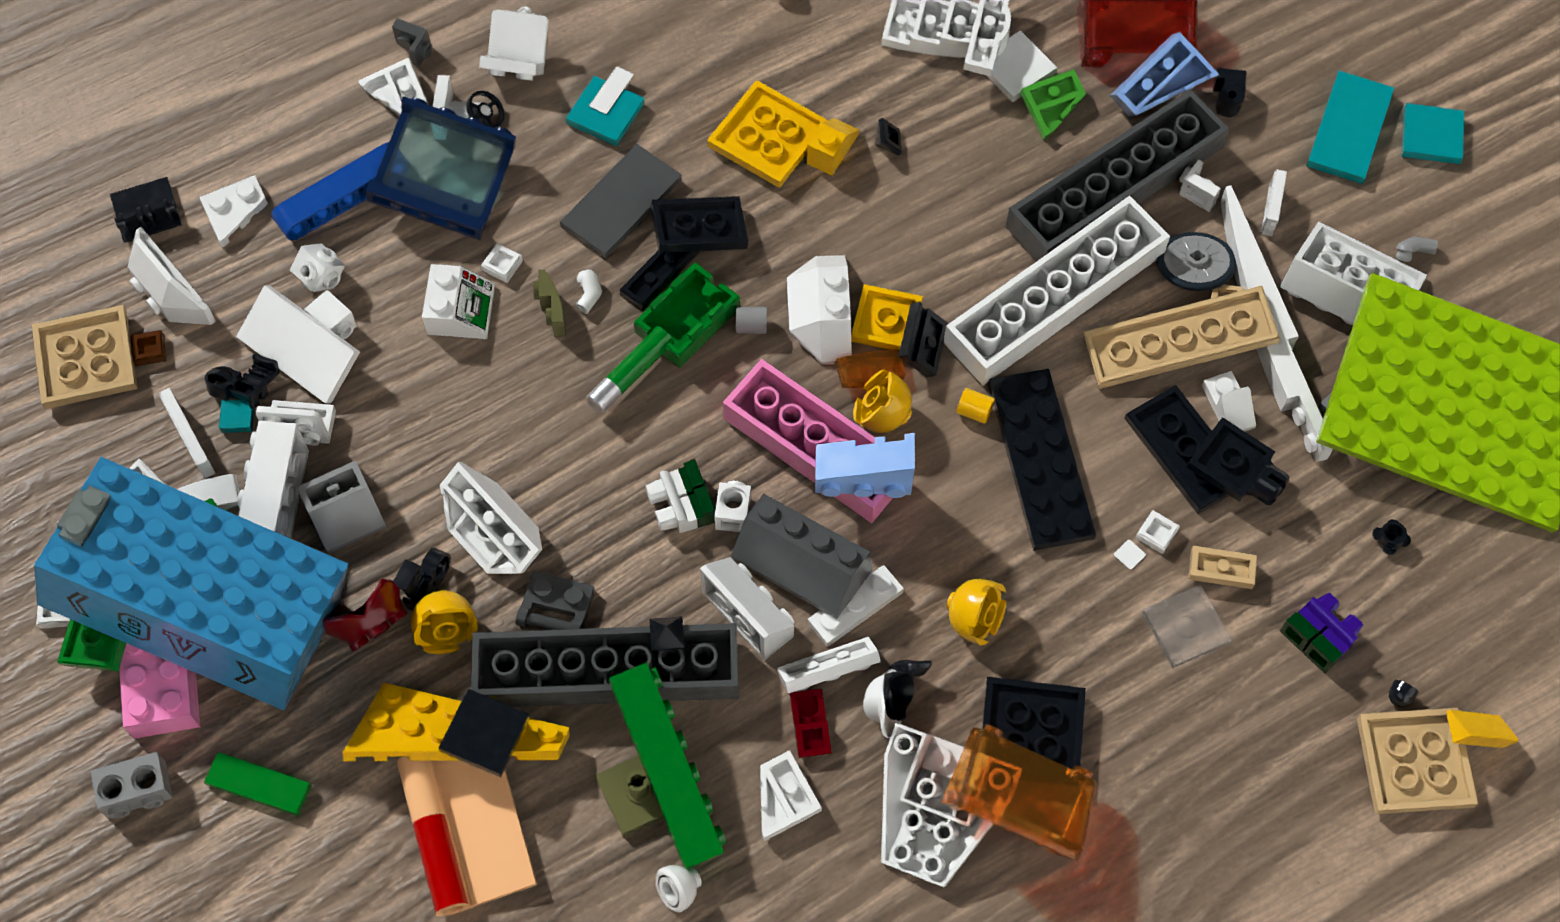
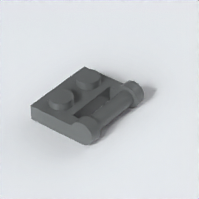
[515,571,595,630]

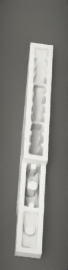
[1220,186,1333,462]

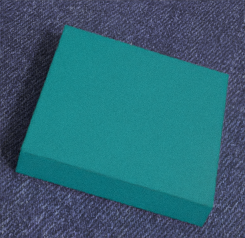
[566,76,645,147]
[1401,103,1464,164]

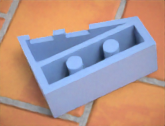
[1110,32,1219,117]
[815,433,915,498]

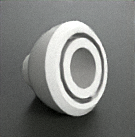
[656,865,702,913]

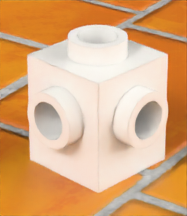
[290,243,345,292]

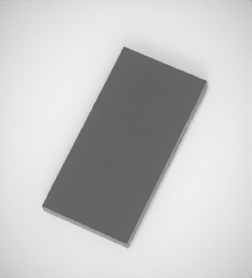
[560,144,682,259]

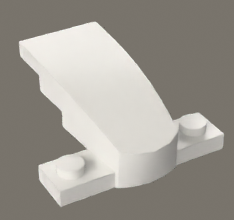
[880,0,1011,76]

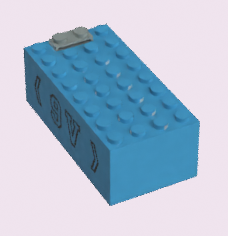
[34,457,348,711]

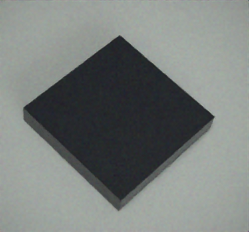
[438,689,530,777]

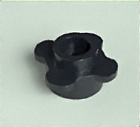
[1372,519,1411,555]

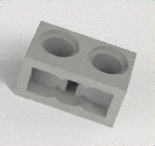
[90,752,173,819]

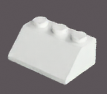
[700,557,795,661]

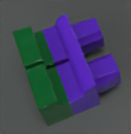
[1280,593,1363,674]

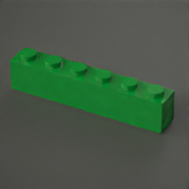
[608,663,727,869]

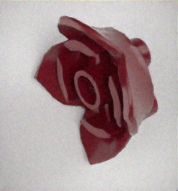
[323,579,408,652]

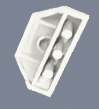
[127,227,216,325]
[787,255,852,365]
[440,462,542,574]

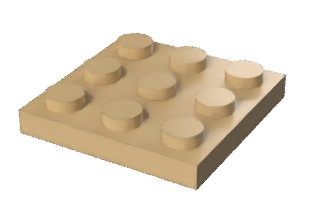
[32,305,138,409]
[1357,708,1478,814]

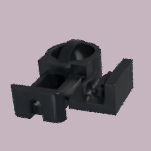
[205,353,280,409]
[393,548,451,611]

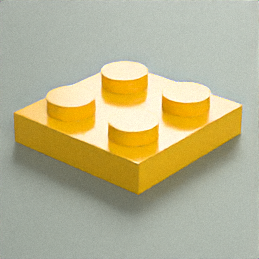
[851,284,923,352]

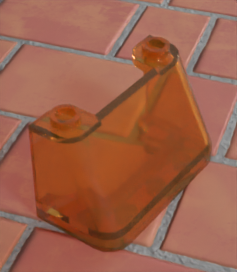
[941,724,1098,861]

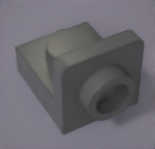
[392,18,432,67]

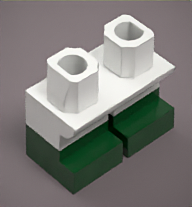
[645,459,715,533]

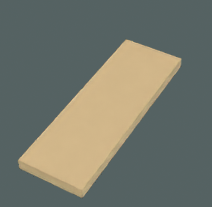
[1083,286,1280,389]

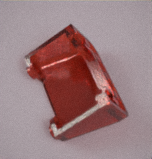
[1077,0,1198,68]

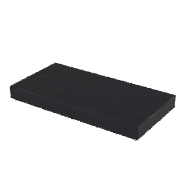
[1124,385,1229,514]

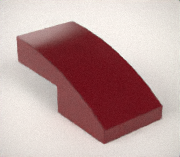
[789,689,832,758]

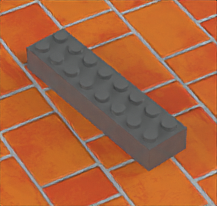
[1006,89,1229,261]
[471,623,739,707]

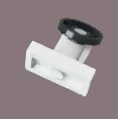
[430,75,505,140]

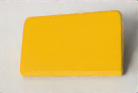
[1446,710,1519,748]

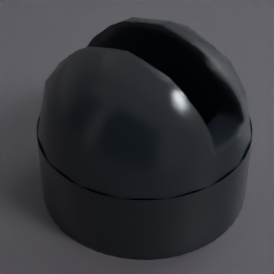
[1389,680,1419,708]

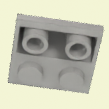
[297,461,387,554]

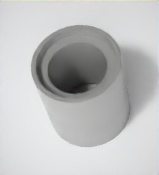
[736,306,767,334]

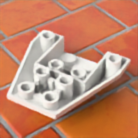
[881,723,1022,887]

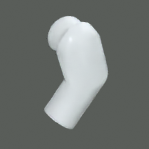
[576,269,602,314]

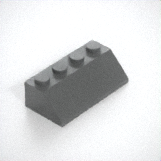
[731,494,873,619]

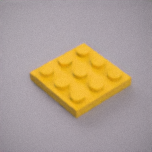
[707,80,828,188]

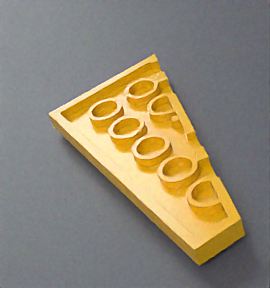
[342,682,570,761]

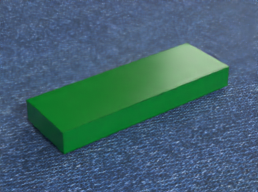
[204,752,312,817]

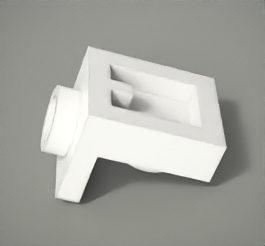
[1179,160,1221,212]

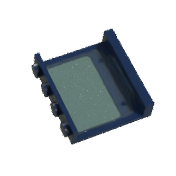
[366,96,516,240]

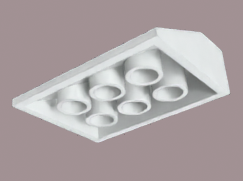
[1280,222,1427,325]

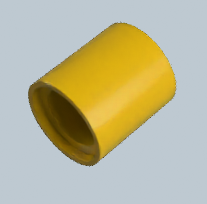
[956,388,995,424]

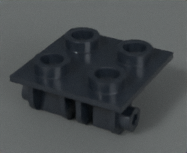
[110,177,182,243]

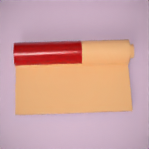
[397,756,537,916]

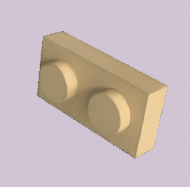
[1188,546,1257,589]

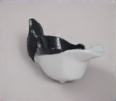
[863,660,932,738]

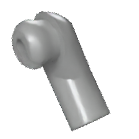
[1396,236,1438,262]

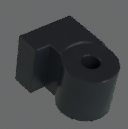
[1212,68,1247,117]

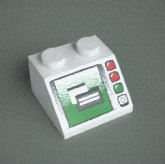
[422,264,495,339]

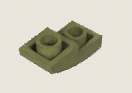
[533,269,566,337]

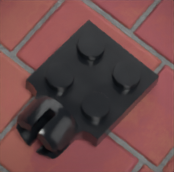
[1186,417,1290,506]

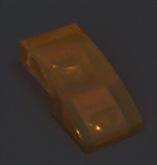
[835,349,906,388]

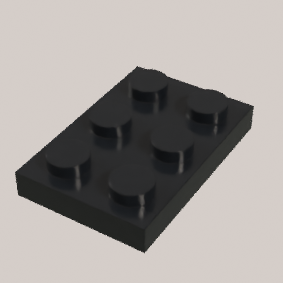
[651,196,749,253]

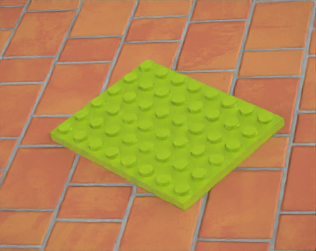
[1316,273,1560,533]

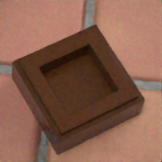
[131,330,167,366]

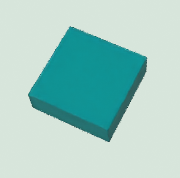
[219,400,254,433]

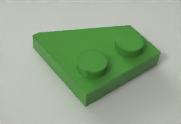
[1020,69,1086,140]

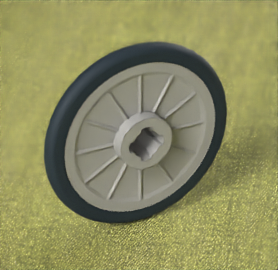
[1157,232,1236,291]

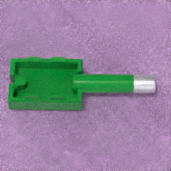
[586,262,741,413]

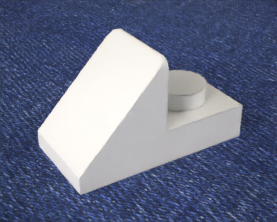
[1201,371,1256,431]

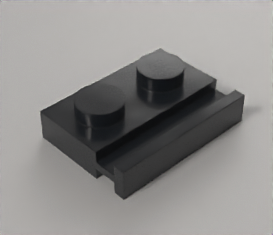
[898,301,948,377]

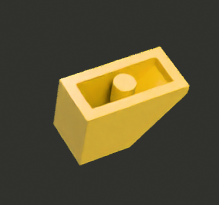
[807,118,860,176]

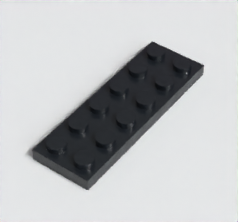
[988,368,1096,551]

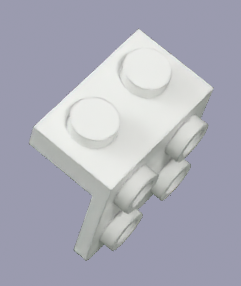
[479,9,549,80]
[256,400,336,446]

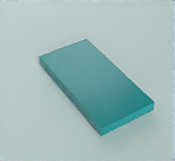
[1306,70,1394,184]

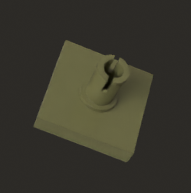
[595,756,664,837]

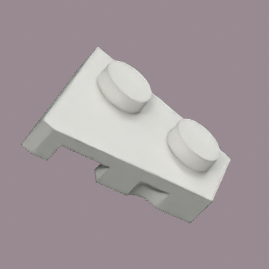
[199,175,268,247]
[760,750,822,841]

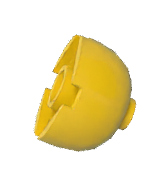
[853,369,912,433]
[947,579,1007,645]
[410,590,478,654]

